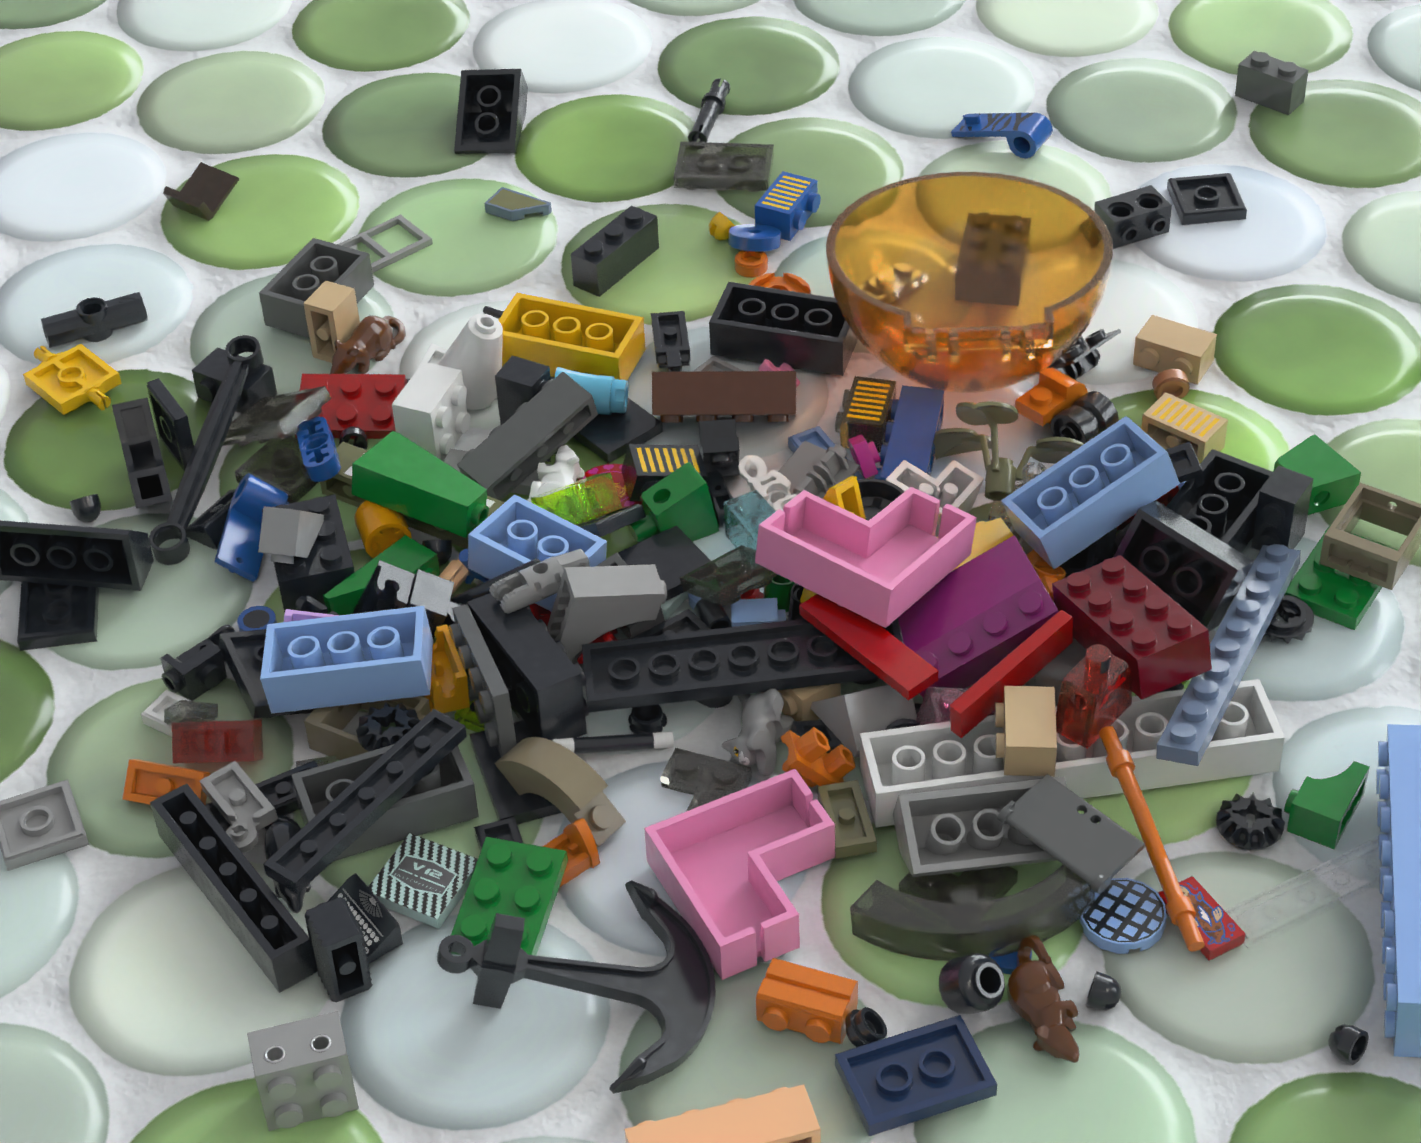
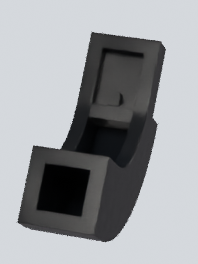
[112,397,173,509]

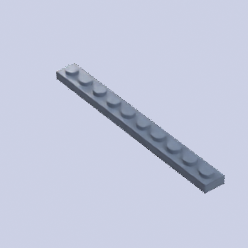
[1156,544,1301,766]

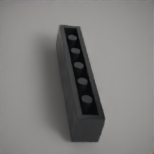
[150,784,317,993]

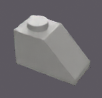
[258,506,324,564]

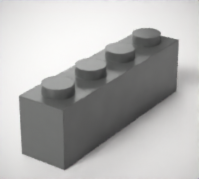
[457,372,598,500]

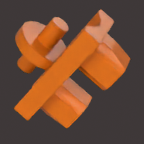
[781,727,856,788]

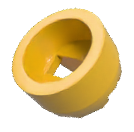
[709,212,735,241]

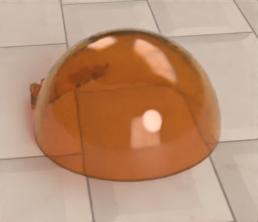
[826,172,1113,393]

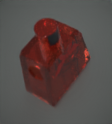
[1056,644,1132,749]

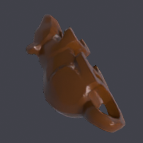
[330,315,406,374]
[1007,935,1080,1063]

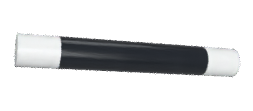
[552,731,674,754]

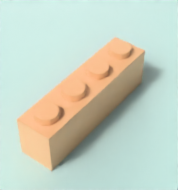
[624,1084,821,1143]

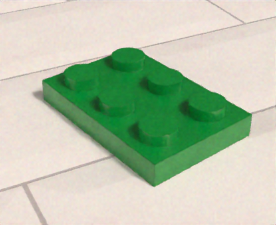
[1285,525,1398,630]
[451,837,568,956]

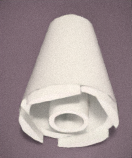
[437,314,503,410]

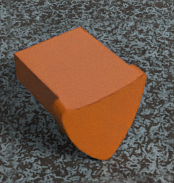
[542,818,600,888]

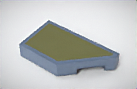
[484,187,552,221]

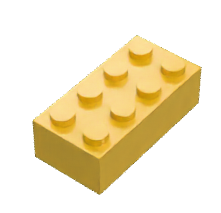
[498,293,646,380]

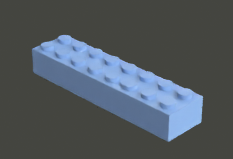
[1376,724,1421,1058]

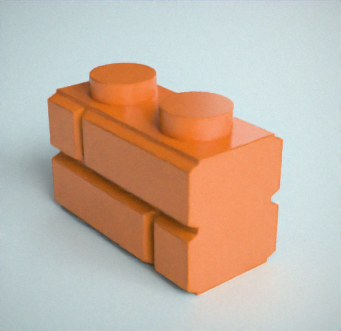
[756,958,858,1044]

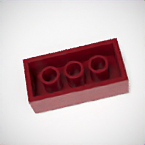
[1052,555,1212,700]

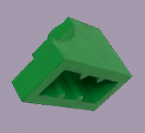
[1284,761,1370,849]

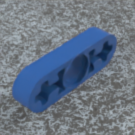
[296,417,341,482]

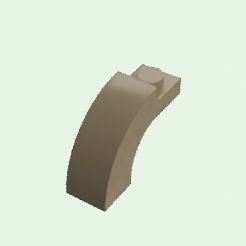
[494,737,626,847]

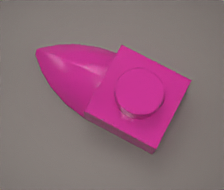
[847,434,881,479]

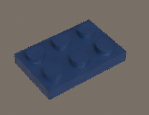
[835,1015,997,1136]

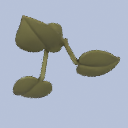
[934,401,1084,501]

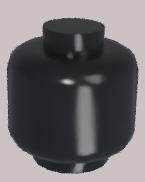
[939,953,1005,1015]

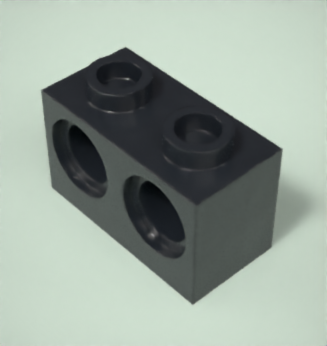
[1093,185,1172,249]

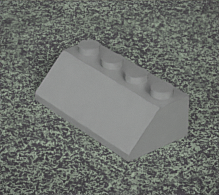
[893,777,1066,877]

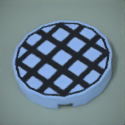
[1079,878,1167,954]

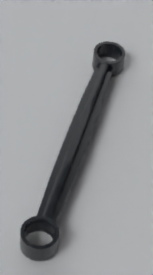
[149,335,264,565]

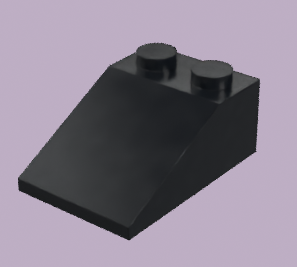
[454,69,528,154]

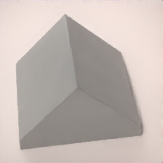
[811,685,918,758]

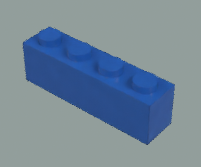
[874,385,945,481]

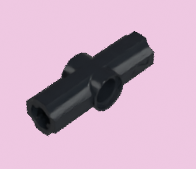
[41,292,148,348]

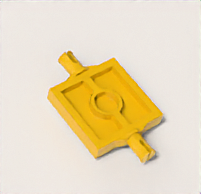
[23,344,122,415]

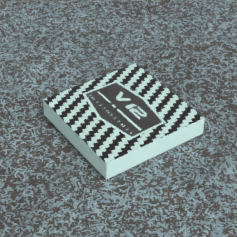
[368,833,478,929]

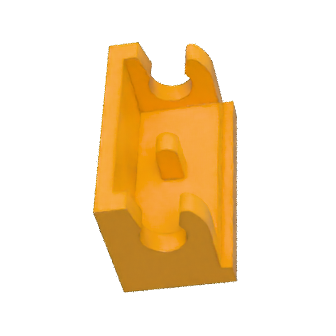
[424,624,470,713]

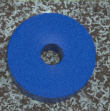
[728,224,781,252]

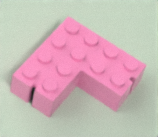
[755,487,977,628]
[644,769,835,980]

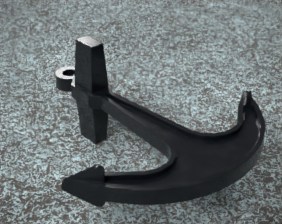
[437,880,716,1094]

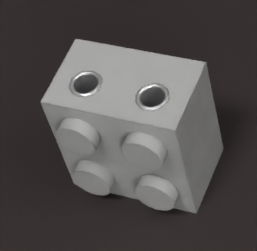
[247,1011,359,1131]

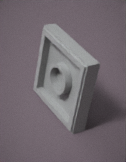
[0,780,89,871]

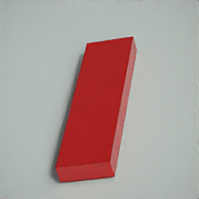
[799,594,939,701]
[950,610,1073,739]

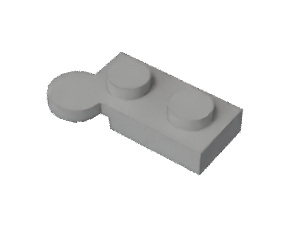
[200,761,278,853]

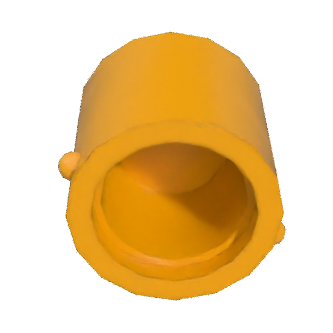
[354,500,412,558]

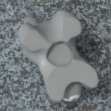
[722,689,794,776]

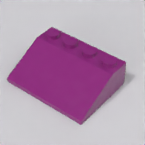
[898,535,1059,703]

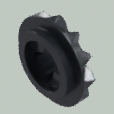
[1264,594,1314,644]
[356,702,421,752]
[1216,792,1285,849]

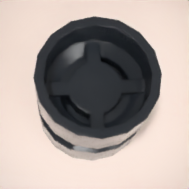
[1050,391,1119,444]

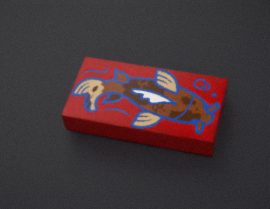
[1158,876,1246,961]

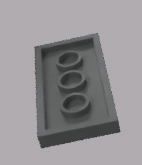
[449,604,517,757]

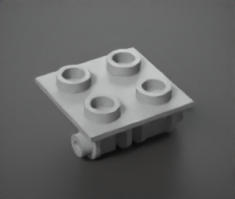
[778,441,860,499]

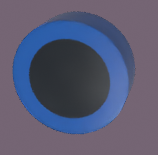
[237,606,277,632]

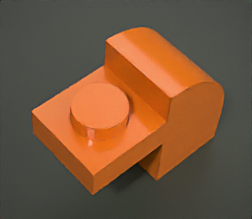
[1015,368,1088,427]

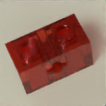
[172,719,263,764]

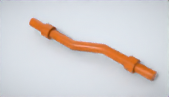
[1099,726,1205,952]

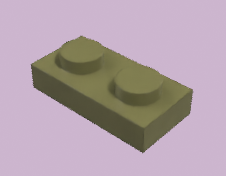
[817,780,877,859]

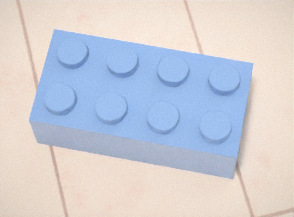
[1001,416,1180,569]
[260,606,433,714]

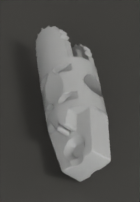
[489,549,590,614]

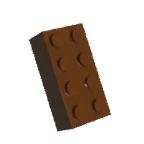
[652,371,796,423]

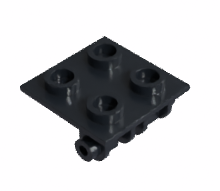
[1031,329,1121,380]

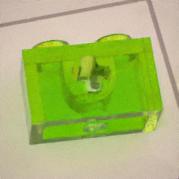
[531,473,622,525]

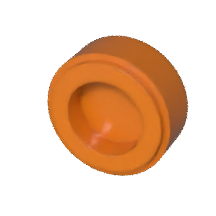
[735,250,768,277]

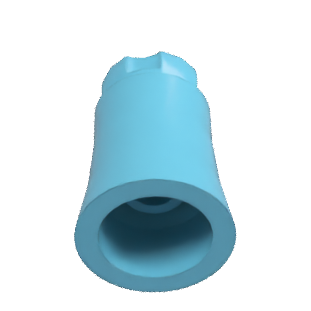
[554,367,629,415]

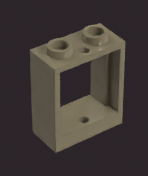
[1319,482,1421,590]
[304,696,431,760]

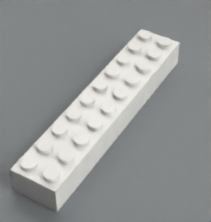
[859,679,1285,827]

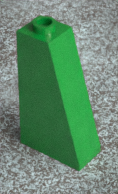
[352,431,489,538]

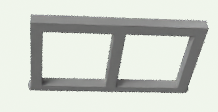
[337,215,433,273]

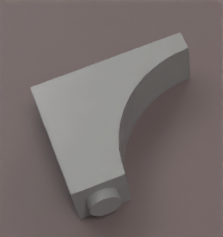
[547,564,667,661]

